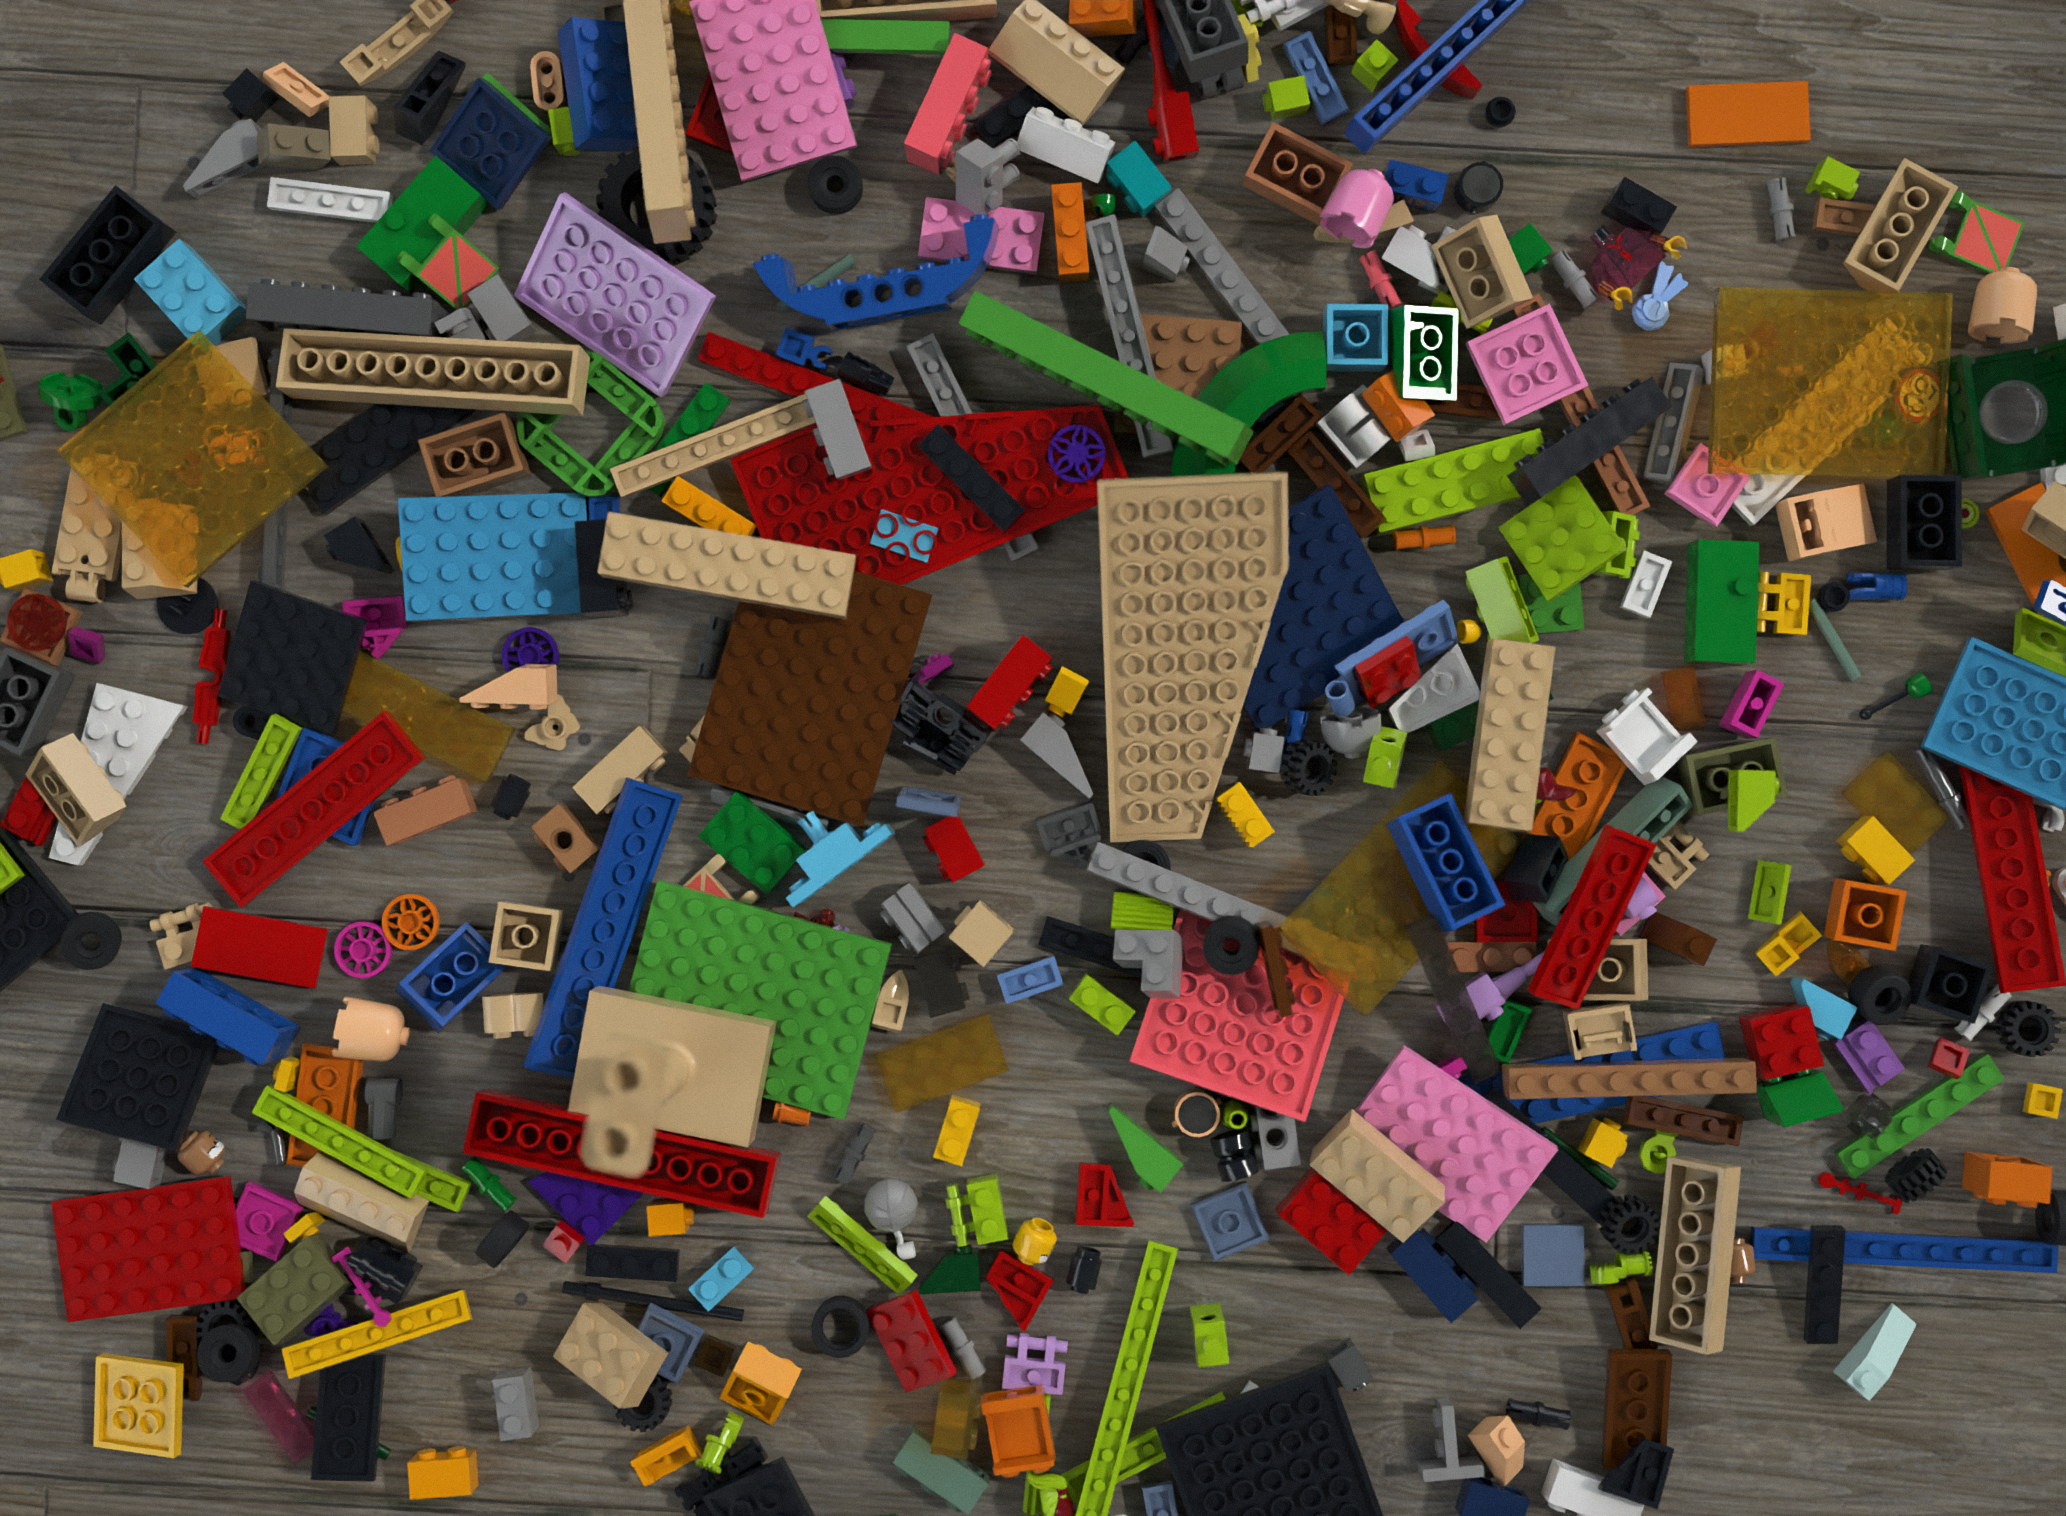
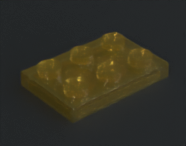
[1841,751,1950,855]

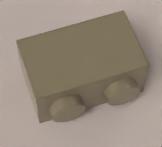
[257,123,331,170]

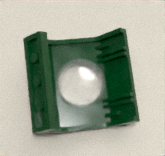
[1936,338,2066,480]

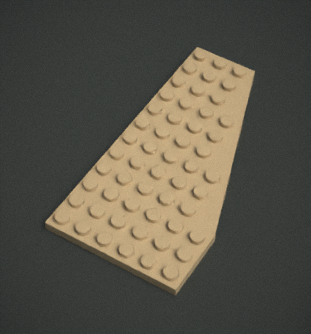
[1097,472,1289,843]

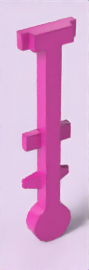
[330,1246,391,1327]

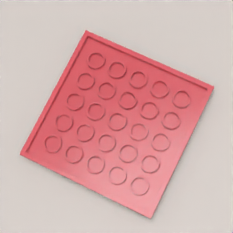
[1129,909,1351,1123]

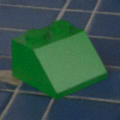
[1756,1069,1844,1127]

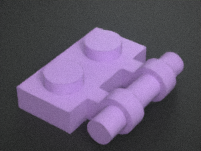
[1002,1333,1068,1395]

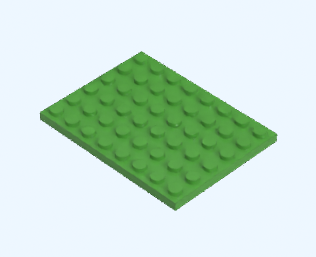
[629,880,892,1120]

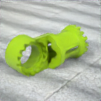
[1590,1249,1653,1284]
[695,1411,745,1474]

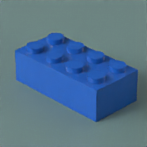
[558,17,639,152]
[1386,793,1505,935]
[155,967,301,1066]

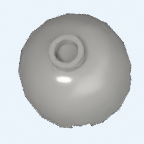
[1320,707,1381,758]

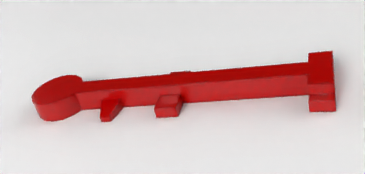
[1818,1172,1902,1215]

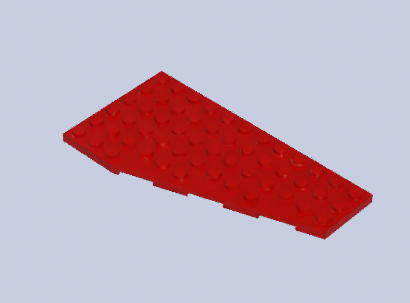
[730,405,1129,585]

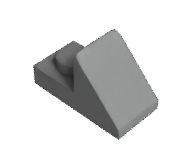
[434,307,485,340]

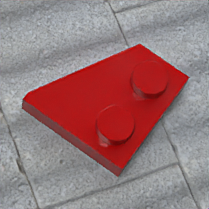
[1074,1162,1134,1227]

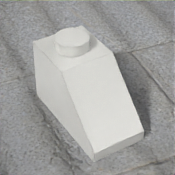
[1382,225,1441,290]

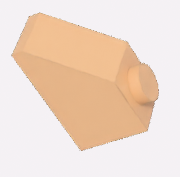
[1467,1415,1525,1487]

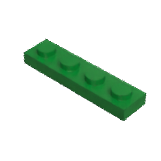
[649,382,732,498]

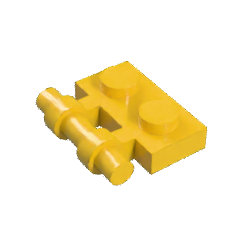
[1757,572,1811,636]

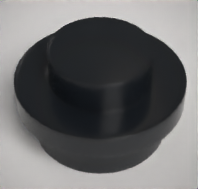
[1485,97,1516,128]
[1817,582,1849,612]

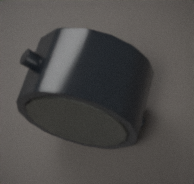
[1454,161,1503,215]

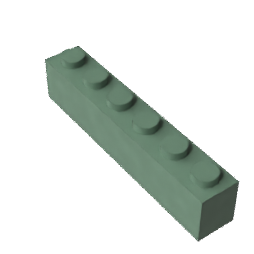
[1532,777,1693,926]

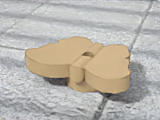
[524,695,580,751]

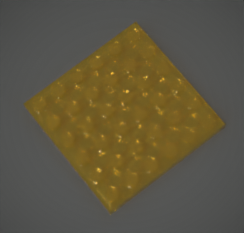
[57,330,328,588]

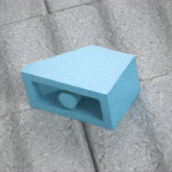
[1791,977,1858,1041]

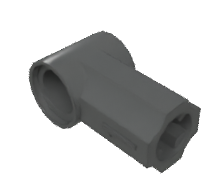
[365,1077,403,1139]

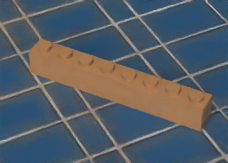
[1501,1058,1757,1099]

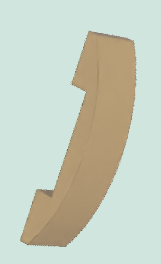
[340,0,453,86]

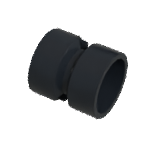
[1210,1129,1259,1182]

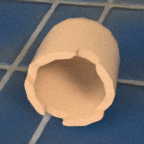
[1968,267,2037,344]
[332,996,410,1062]

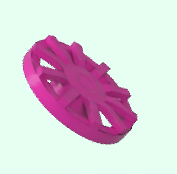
[334,921,393,978]

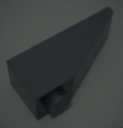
[393,50,466,145]

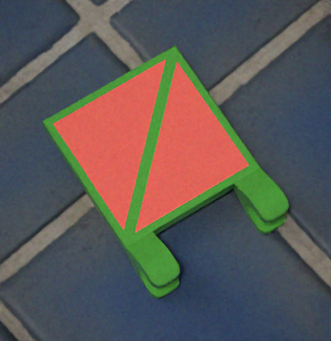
[1927,191,2025,274]
[397,214,499,310]

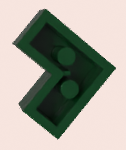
[98,332,176,423]

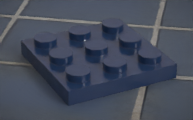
[429,77,551,209]

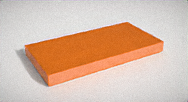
[1685,81,1811,148]
[1984,482,2066,616]
[1521,731,1627,862]
[286,1043,364,1167]

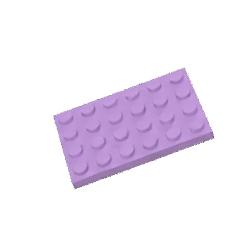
[514,192,716,397]

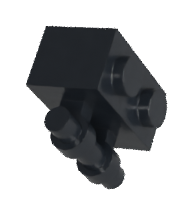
[344,1237,423,1304]

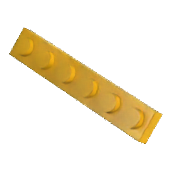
[282,1290,473,1379]

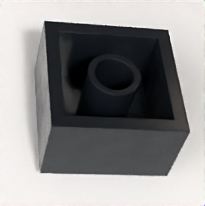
[1908,944,1994,1024]

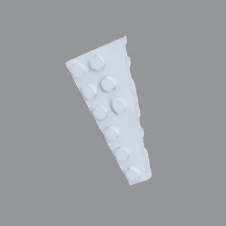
[49,683,188,865]

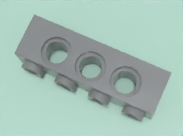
[1249,1105,1301,1170]

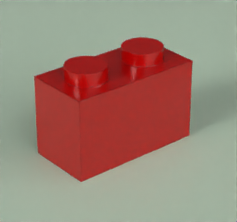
[922,814,985,883]

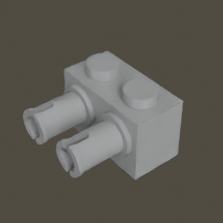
[956,138,1020,215]

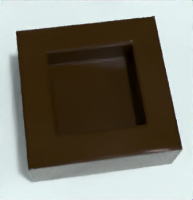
[695,1335,736,1377]

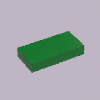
[1479,998,1532,1064]

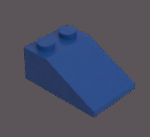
[396,921,509,1034]

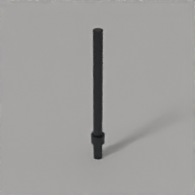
[562,1281,744,1322]

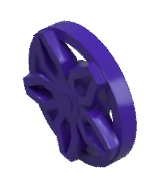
[1048,425,1105,483]
[502,627,559,673]

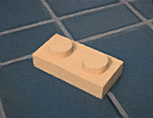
[262,62,330,117]

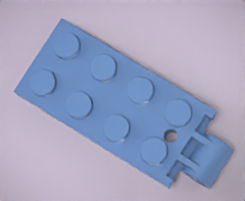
[1325,599,1459,716]

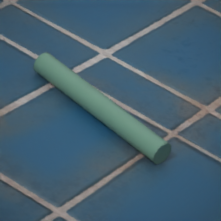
[776,253,856,314]
[1809,597,1861,681]

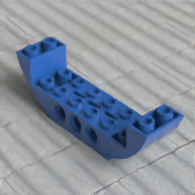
[753,214,999,331]

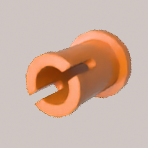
[772,1102,811,1127]

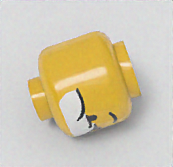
[1012,1218,1057,1265]

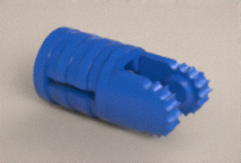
[1846,573,1907,601]

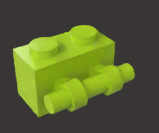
[1592,511,1640,580]
[945,1173,1008,1247]

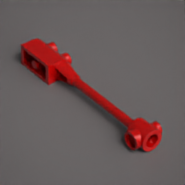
[1142,0,1199,163]

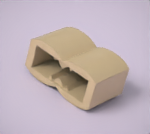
[482,991,548,1038]

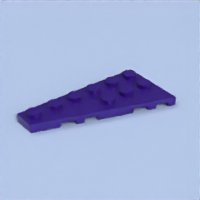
[528,1172,643,1246]

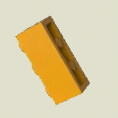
[662,476,758,537]

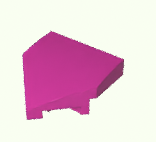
[342,594,409,660]

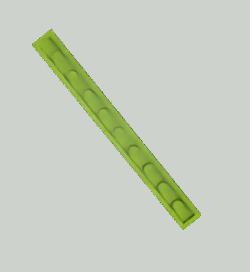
[1075,1240,1178,1516]

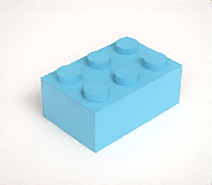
[134,239,247,350]

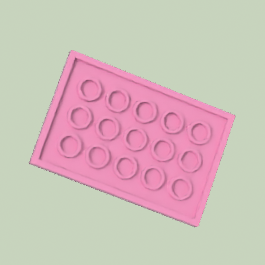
[689,0,858,182]
[1355,1045,1558,1243]

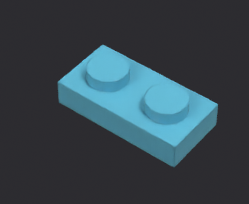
[688,1246,755,1312]

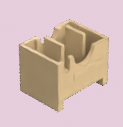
[949,900,1014,967]
[1562,1000,1637,1060]

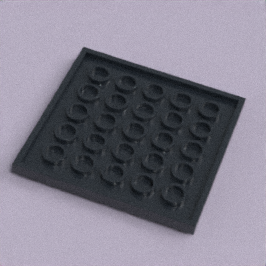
[1155,1362,1383,1516]

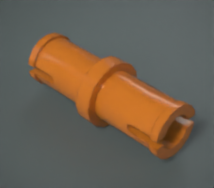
[1392,525,1456,550]

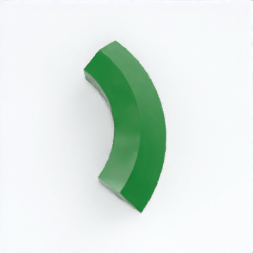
[1171,331,1327,477]

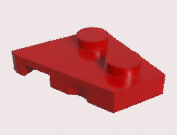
[986,1248,1054,1332]

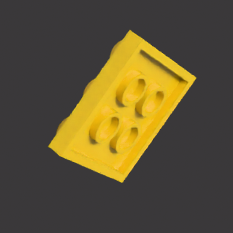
[93,1353,184,1458]

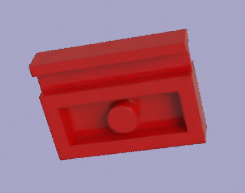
[1,776,57,846]

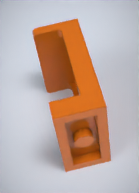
[980,1384,1056,1478]

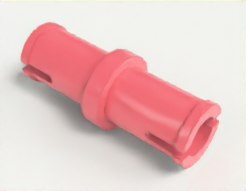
[1359,250,1402,310]

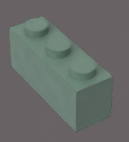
[892,1424,989,1515]

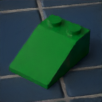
[1388,305,1458,401]

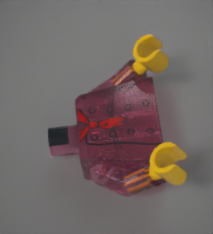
[1590,225,1687,310]

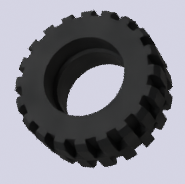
[596,145,717,266]

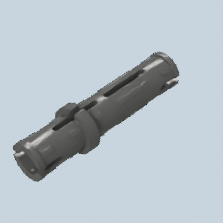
[1911,745,1970,830]

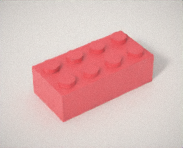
[904,33,992,176]

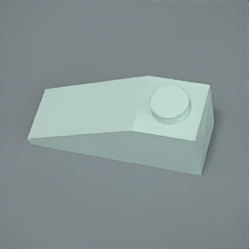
[1833,1303,1917,1401]

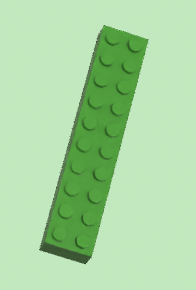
[958,290,1254,466]

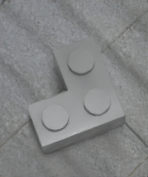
[1113,930,1183,999]

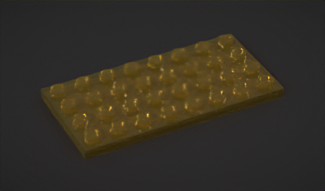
[1278,760,1522,1017]

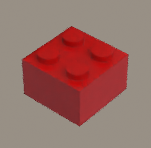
[1739,1003,1825,1080]

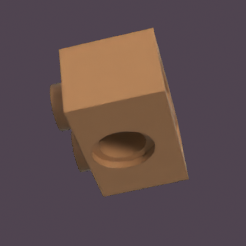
[531,803,601,873]

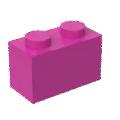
[1719,670,1785,739]

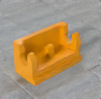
[630,1424,703,1487]

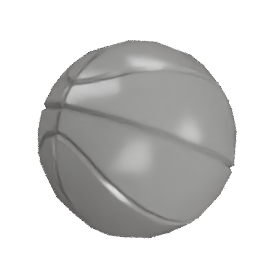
[864,1178,918,1233]

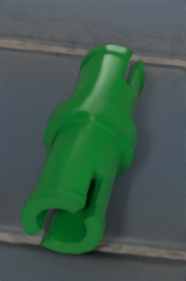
[461,1156,517,1213]

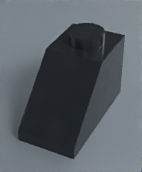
[324,516,395,574]

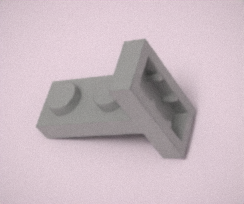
[1417,1397,1485,1482]

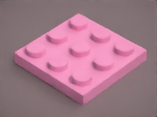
[1465,304,1589,426]

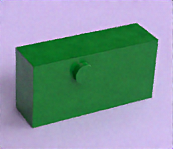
[356,155,490,294]
[1684,539,1759,666]

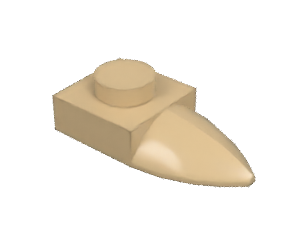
[871,970,909,1034]

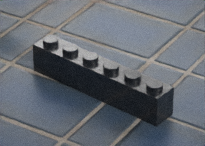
[1507,377,1672,506]

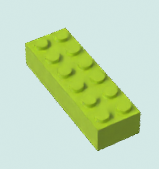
[1359,428,1544,537]

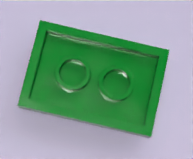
[698,790,807,895]

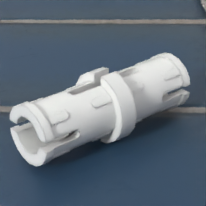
[1954,984,2012,1042]

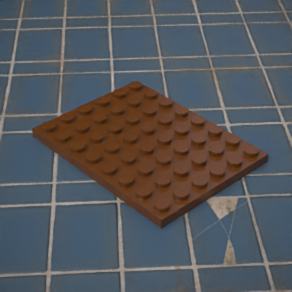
[687,571,932,827]

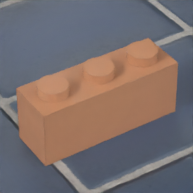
[373,775,479,846]

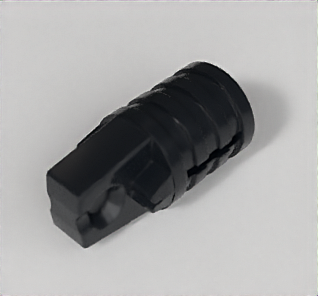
[837,351,895,396]

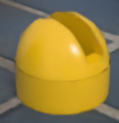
[1456,619,1482,644]

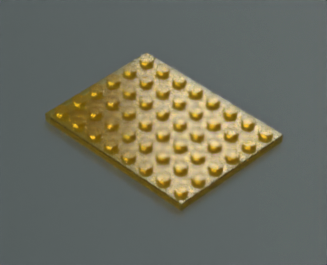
[1707,287,1953,477]

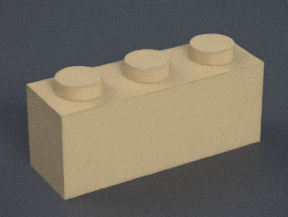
[572,726,668,815]

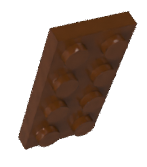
[1601,1349,1672,1469]

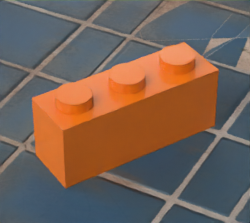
[1051,182,1089,283]

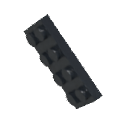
[311,1354,386,1482]

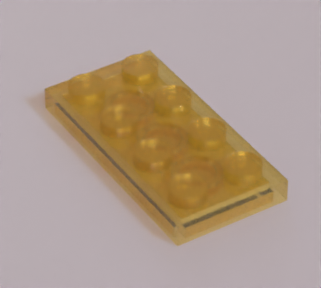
[875,1013,1009,1113]

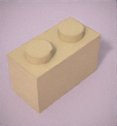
[329,95,379,165]

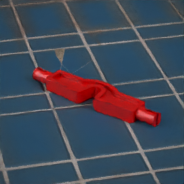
[192,608,231,744]

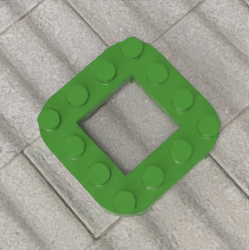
[516,351,666,498]

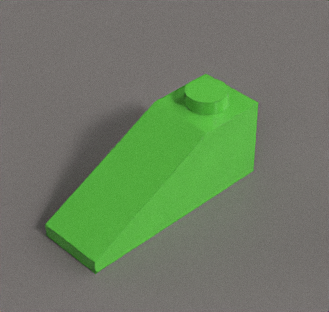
[1107,1103,1184,1193]

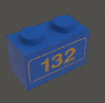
[1383,159,1449,213]

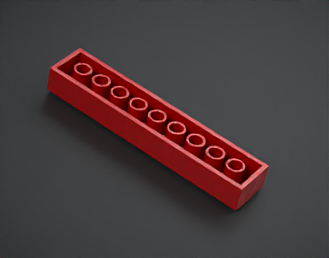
[462,1089,781,1219]

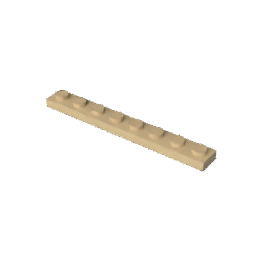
[610,394,817,498]

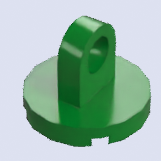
[38,372,103,431]

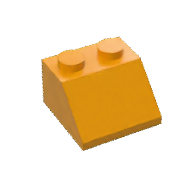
[719,1341,802,1426]

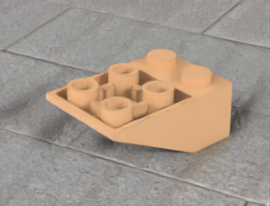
[1775,483,1877,562]

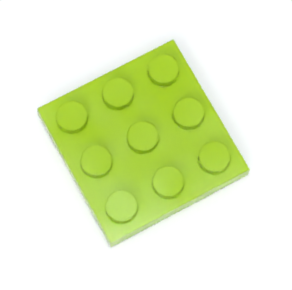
[1498,475,1627,602]

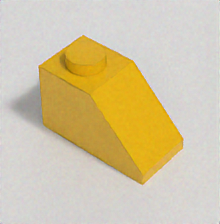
[1045,666,1089,718]

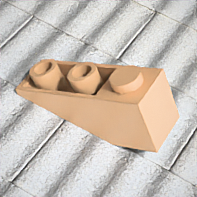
[459,664,558,710]

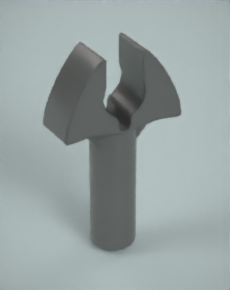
[257,1117,287,1166]

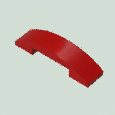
[1394,0,1483,99]

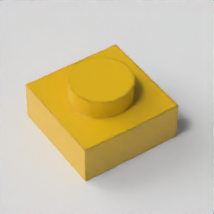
[273,1056,300,1092]
[2022,1082,2063,1119]
[283,1212,326,1243]

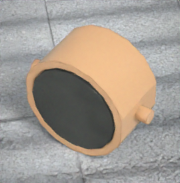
[1171,1089,1222,1138]

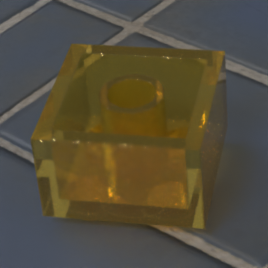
[930,1377,983,1459]

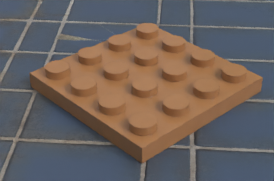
[1113,314,1242,439]

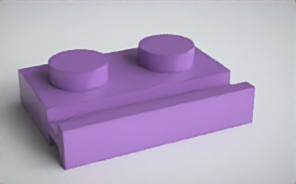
[1830,1019,1905,1094]

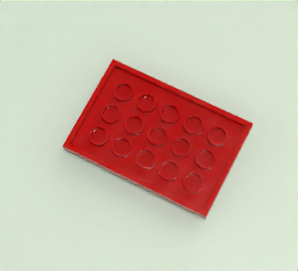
[51,1175,246,1323]

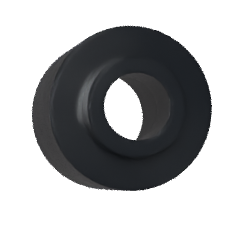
[490,773,531,820]
[1066,1246,1102,1294]

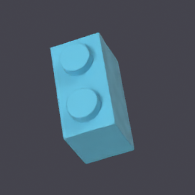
[870,509,939,563]

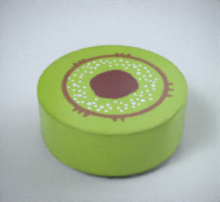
[1962,499,1979,530]

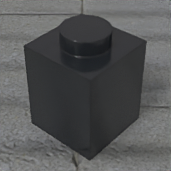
[222,68,279,123]

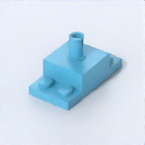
[786,811,896,908]

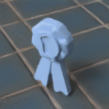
[1632,261,1688,331]

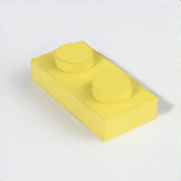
[1238,14,1262,83]

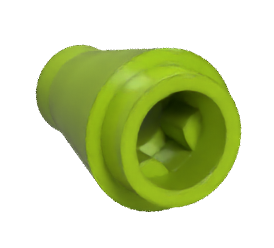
[1220,1100,1249,1130]

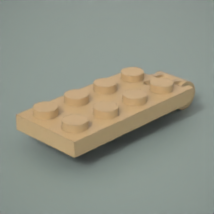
[51,451,138,603]

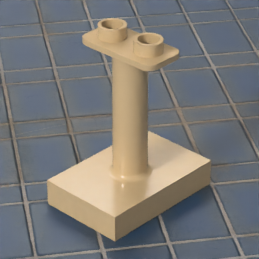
[568,985,777,1176]

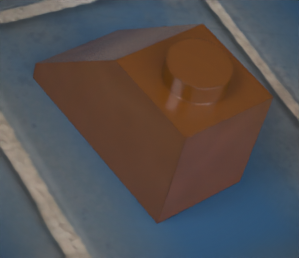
[1639,912,1717,966]

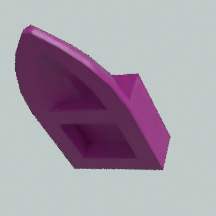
[904,652,954,691]

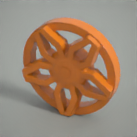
[382,894,440,950]

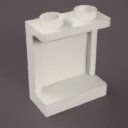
[1596,688,1698,785]

